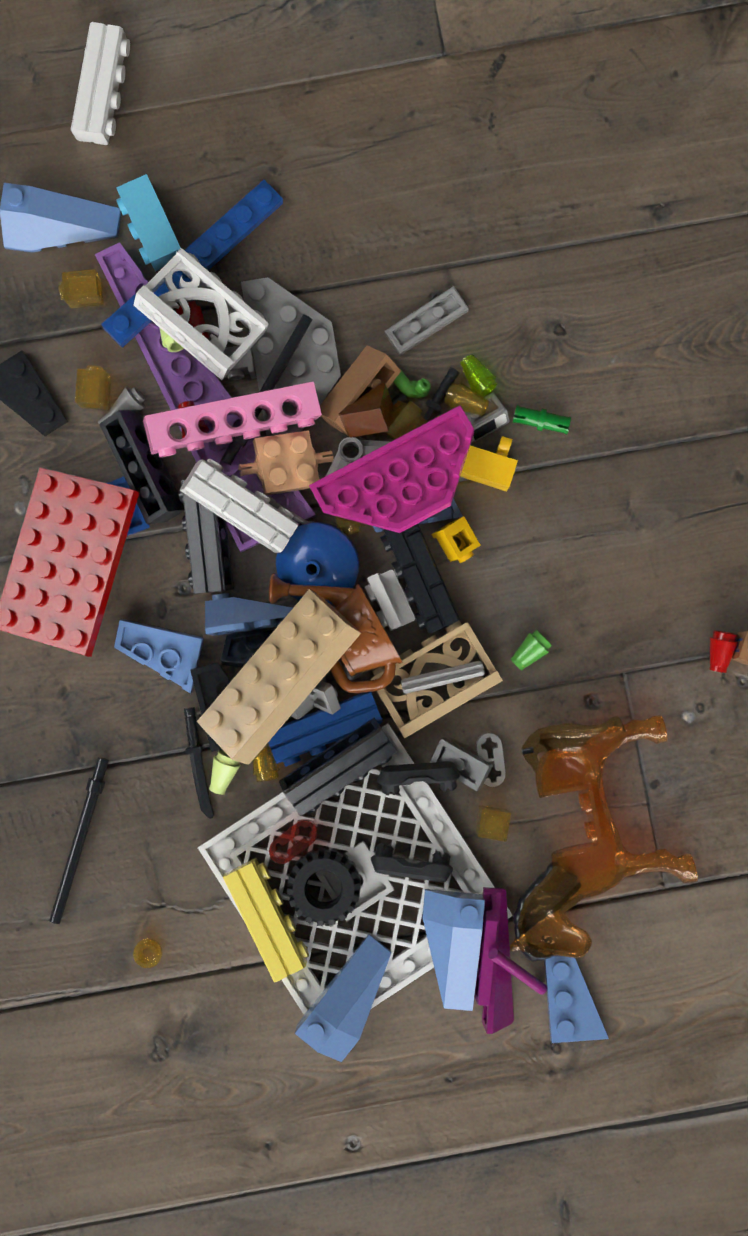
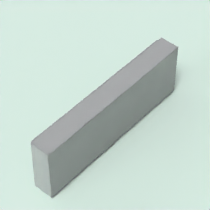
[384,286,469,356]

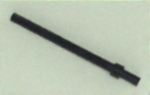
[221,314,312,466]
[49,757,109,924]

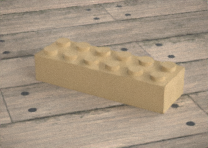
[197,589,361,765]

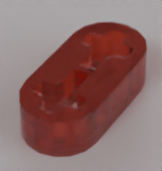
[269,819,318,864]

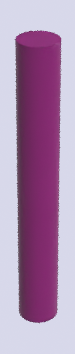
[488,948,547,995]

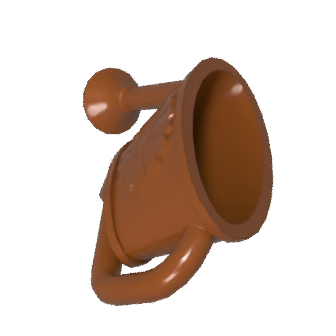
[269,573,403,693]

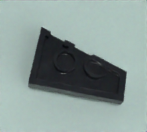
[0,350,68,436]

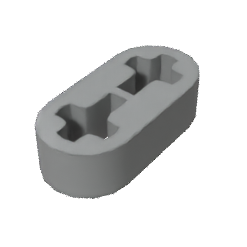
[476,733,505,787]

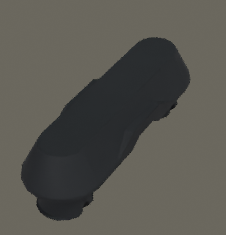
[377,762,460,796]
[371,844,453,882]

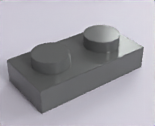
[430,738,493,791]

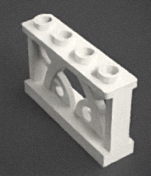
[133,248,269,380]

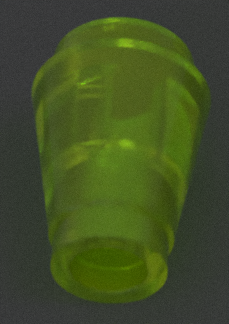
[460,354,497,397]

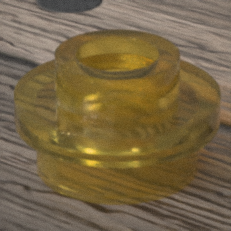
[133,939,162,968]

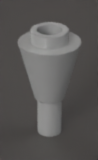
[98,386,145,424]

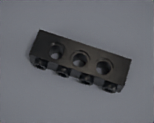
[99,410,185,524]

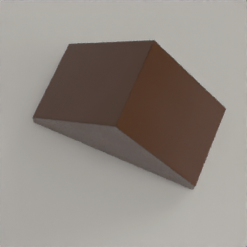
[338,383,394,437]

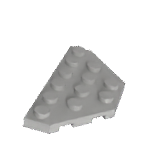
[241,277,341,436]

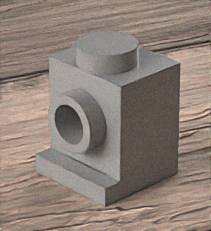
[223,346,257,380]

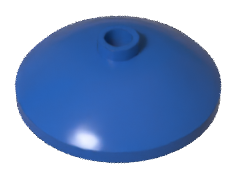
[276,522,359,604]

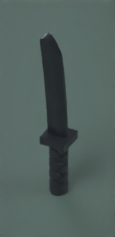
[417,367,460,428]
[184,707,214,819]

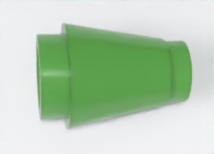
[511,630,553,671]

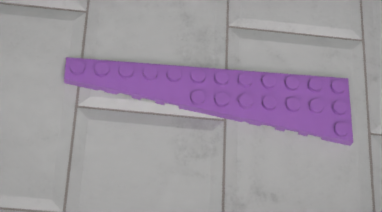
[95,242,316,552]

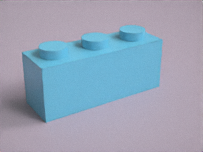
[116,174,181,272]

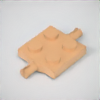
[239,430,334,495]

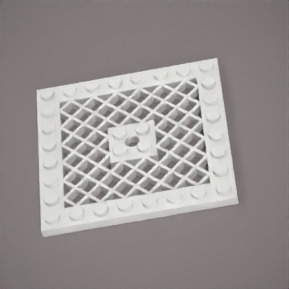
[198,723,513,1015]

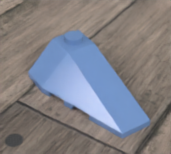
[0,183,121,253]
[205,593,293,636]
[422,889,485,1011]
[295,934,391,1062]

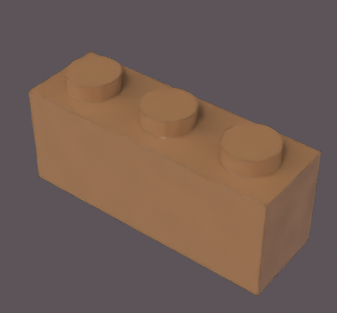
[320,346,401,436]

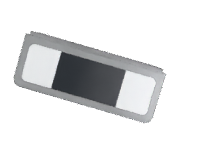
[463,392,510,444]

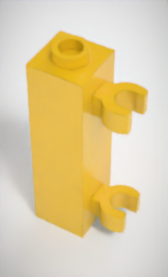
[437,416,518,492]

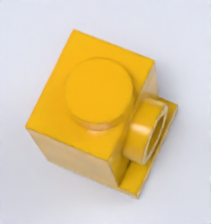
[431,516,481,563]

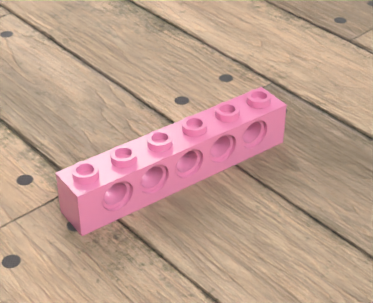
[143,381,322,457]

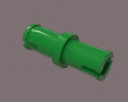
[513,405,571,435]

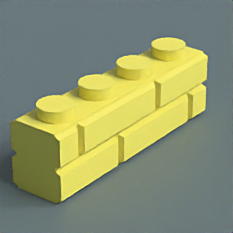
[223,858,309,983]

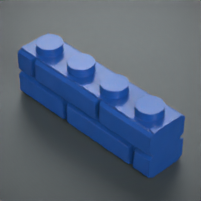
[268,692,383,767]

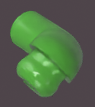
[393,369,431,398]

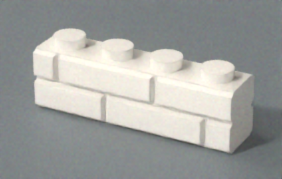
[71,22,130,145]
[180,459,299,553]

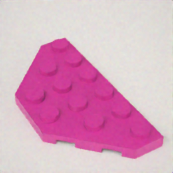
[309,406,474,533]

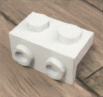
[365,570,415,631]

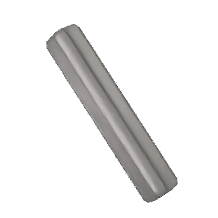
[401,661,485,694]

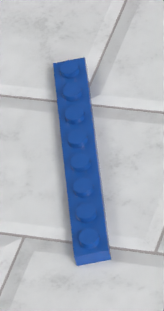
[101,180,283,348]

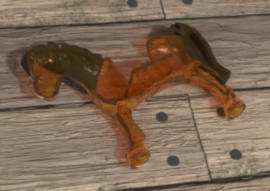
[510,714,698,962]

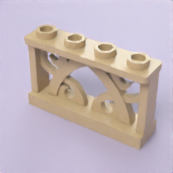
[370,621,503,738]

